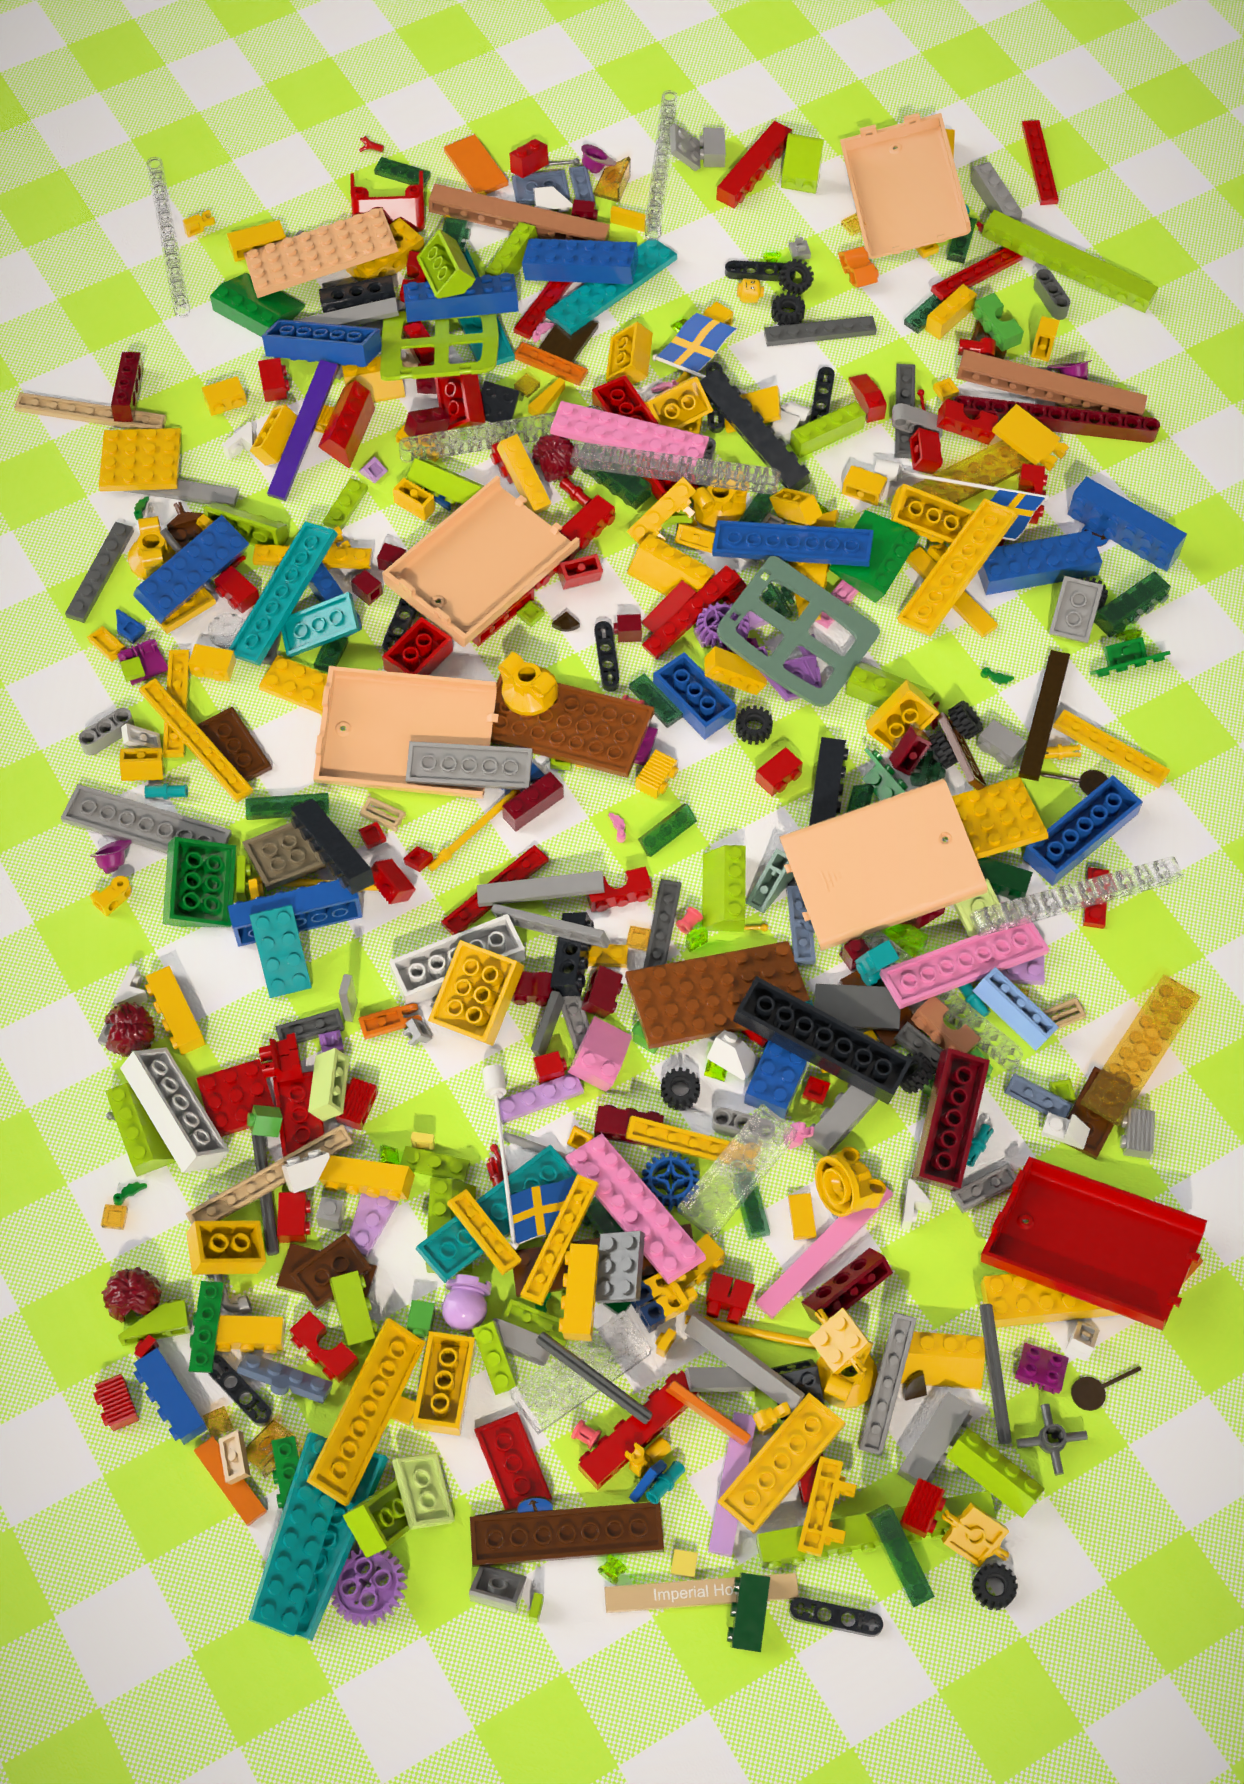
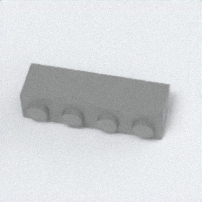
[971,162,1022,221]
[806,1084,878,1157]
[897,1392,973,1486]

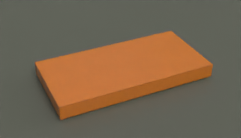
[444,134,509,194]

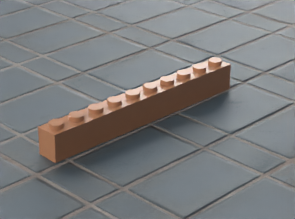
[429,184,610,241]
[956,350,1148,416]

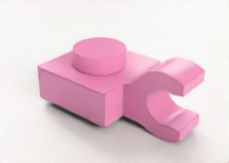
[783,1121,814,1149]

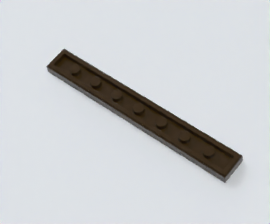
[1018,650,1070,781]

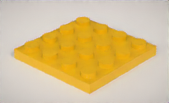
[99,428,182,492]
[952,777,1048,859]

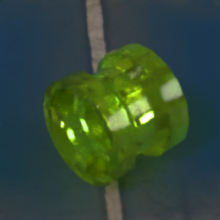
[597,1554,627,1585]

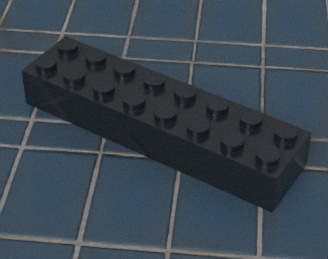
[733,976,912,1105]

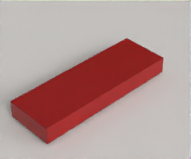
[642,580,696,634]

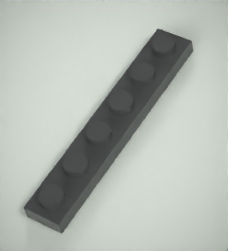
[764,316,877,347]
[65,521,134,623]

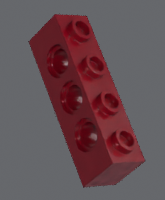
[111,352,144,422]
[801,1248,893,1326]

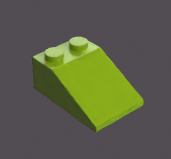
[781,133,824,194]
[343,1479,409,1558]

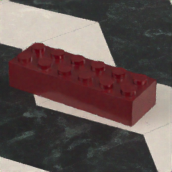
[911,1048,990,1191]

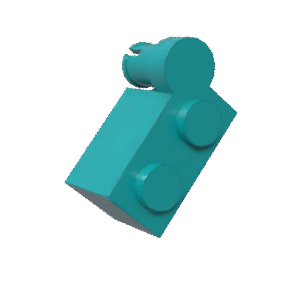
[855,940,899,986]

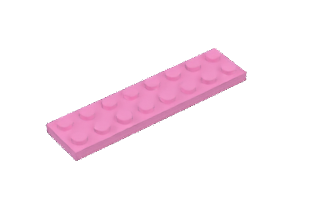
[550,401,709,470]
[879,916,1050,1009]
[565,1133,706,1284]

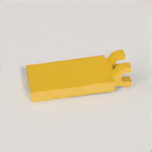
[992,404,1069,472]

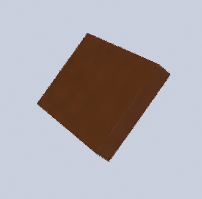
[290,1233,373,1310]

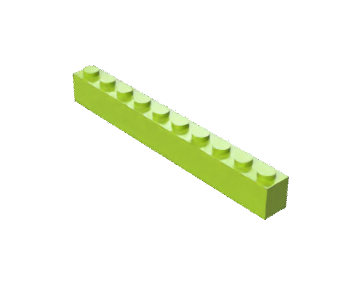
[981,209,1158,313]
[756,1490,997,1570]

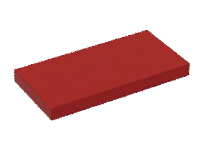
[273,1071,325,1157]
[474,1411,552,1513]

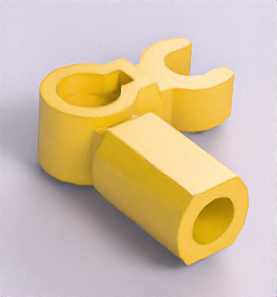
[752,1401,791,1436]
[625,1437,671,1478]

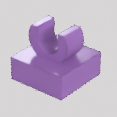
[318,1030,345,1053]

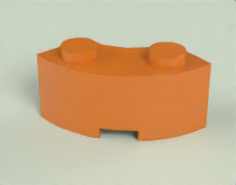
[838,246,879,288]

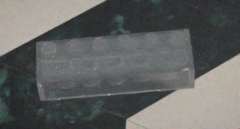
[677,1104,797,1239]
[510,1311,651,1435]

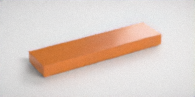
[514,342,588,386]
[665,1381,751,1446]
[193,1436,267,1527]

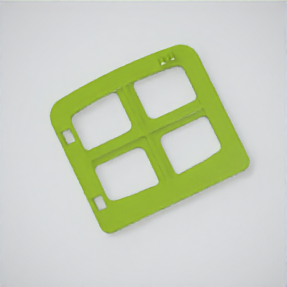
[380,311,499,381]

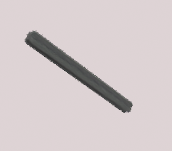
[251,1133,279,1256]
[979,1304,1012,1445]
[536,1332,653,1424]

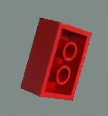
[382,617,453,675]

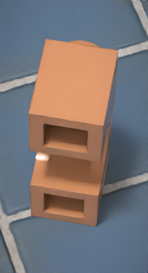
[911,996,982,1053]

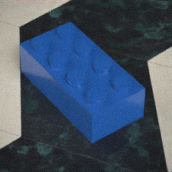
[653,652,737,740]
[744,1040,809,1119]

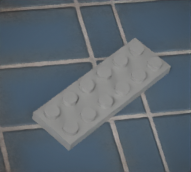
[406,741,533,790]

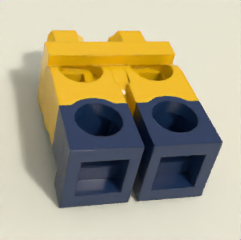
[630,1273,698,1333]

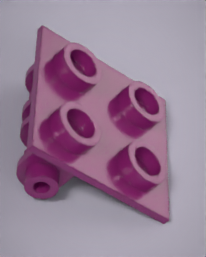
[117,638,168,686]
[1014,1343,1069,1394]

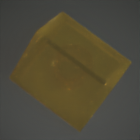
[593,156,631,202]
[246,1420,299,1479]

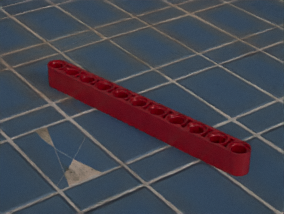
[954,396,1160,443]

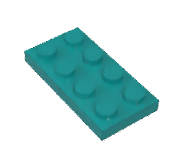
[281,592,360,658]
[249,904,312,998]

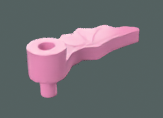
[532,322,554,343]
[651,379,679,393]
[608,813,626,843]

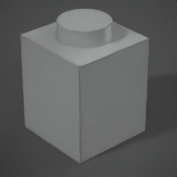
[316,1197,346,1231]

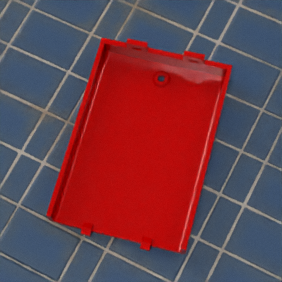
[981,1156,1207,1331]

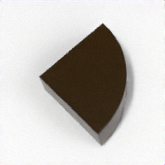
[552,611,580,632]
[903,1371,927,1401]

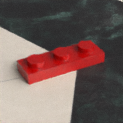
[1083,867,1109,929]

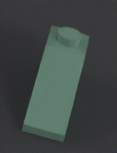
[746,848,794,914]

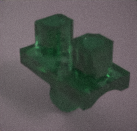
[761,582,796,618]
[910,750,946,787]

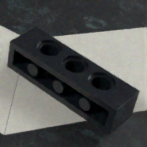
[319,275,396,313]
[550,912,594,997]

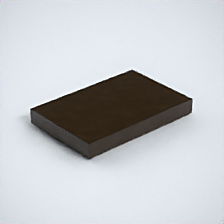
[539,320,599,363]

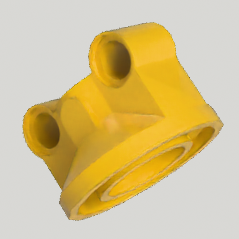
[692,471,750,531]
[128,516,176,580]
[498,652,558,716]
[815,1147,886,1217]
[816,1341,878,1409]

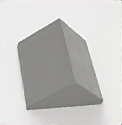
[469,1566,527,1614]

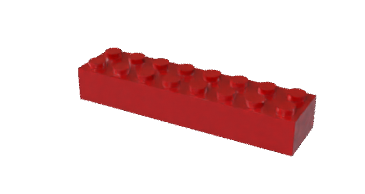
[592,375,699,501]

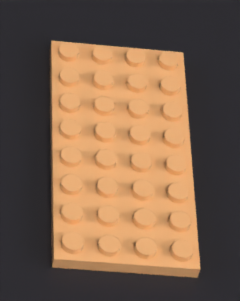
[243,207,398,298]

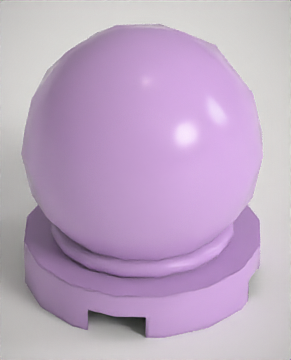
[442,1274,492,1332]

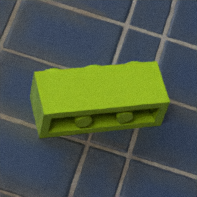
[329,1271,378,1347]

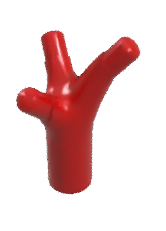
[359,136,384,153]

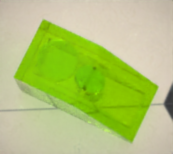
[879,924,929,959]

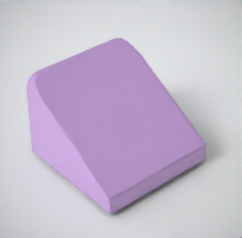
[358,457,388,484]

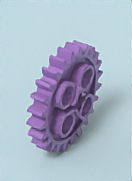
[331,1549,408,1627]

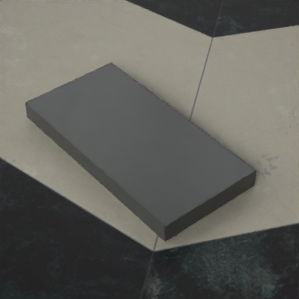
[814,984,901,1031]

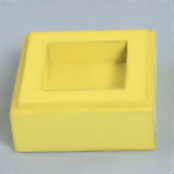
[411,1132,435,1150]
[670,1549,698,1578]

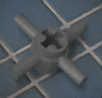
[1016,1404,1088,1476]

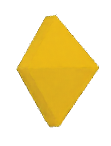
[567,1125,594,1149]

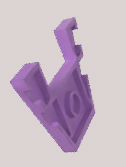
[757,634,822,702]

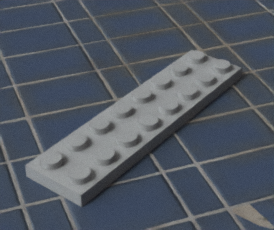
[61,784,232,854]

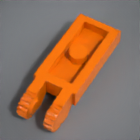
[358,1003,422,1040]

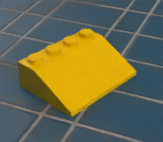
[428,940,525,1046]

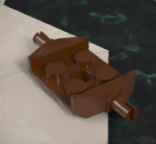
[166,502,204,548]

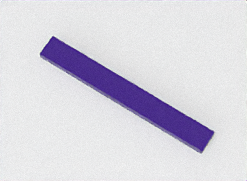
[267,360,339,501]

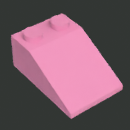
[568,1016,632,1092]

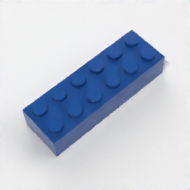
[522,238,639,284]
[403,273,519,322]
[262,319,382,367]
[1067,476,1187,572]
[133,515,249,624]
[978,530,1102,595]
[1022,775,1143,886]
[228,879,362,947]

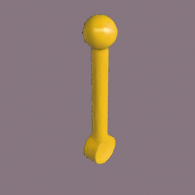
[744,923,769,932]

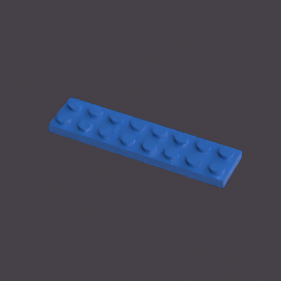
[712,520,874,567]

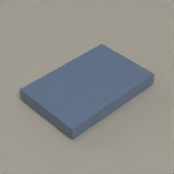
[512,170,570,206]

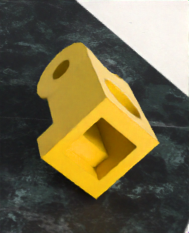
[90,876,132,917]

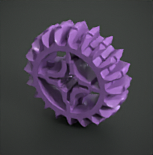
[696,602,750,651]

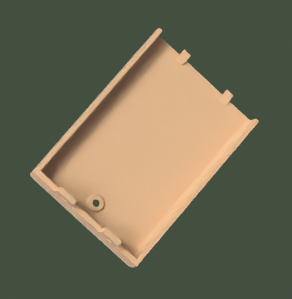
[840,113,971,259]
[382,476,579,647]
[313,666,499,799]
[779,779,988,951]

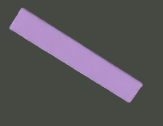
[708,1412,756,1557]

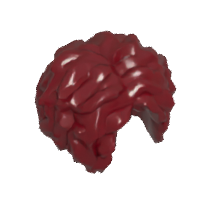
[532,434,579,483]
[104,1002,155,1057]
[101,1267,163,1323]

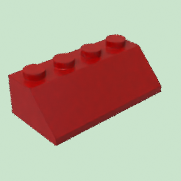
[318,380,375,468]

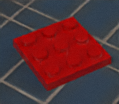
[196,1058,274,1137]

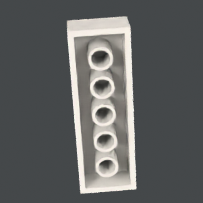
[389,914,525,1005]
[120,1047,229,1173]

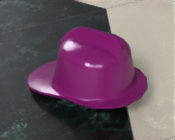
[581,144,616,174]
[1047,360,1092,380]
[90,840,132,874]

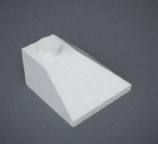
[707,1030,760,1080]

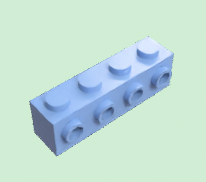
[973,967,1059,1051]

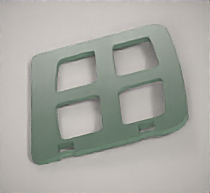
[717,556,880,707]

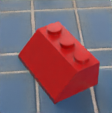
[434,374,486,432]

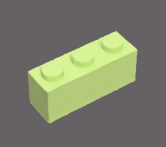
[308,1048,350,1121]

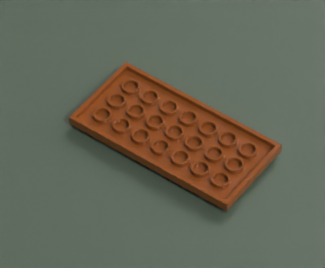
[491,674,655,778]
[625,941,810,1049]

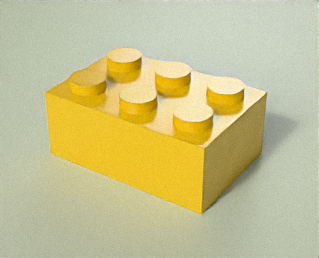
[186,1220,266,1275]

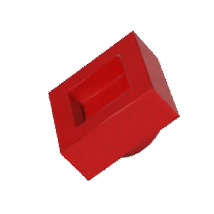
[358,822,387,850]
[403,846,434,872]
[802,1076,831,1105]
[134,1335,159,1360]

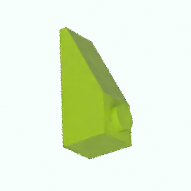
[118,1299,191,1346]

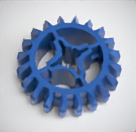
[641,1152,701,1212]

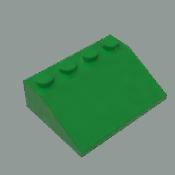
[210,273,305,337]
[828,510,920,603]
[162,837,236,927]

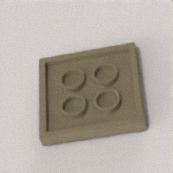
[242,822,326,892]

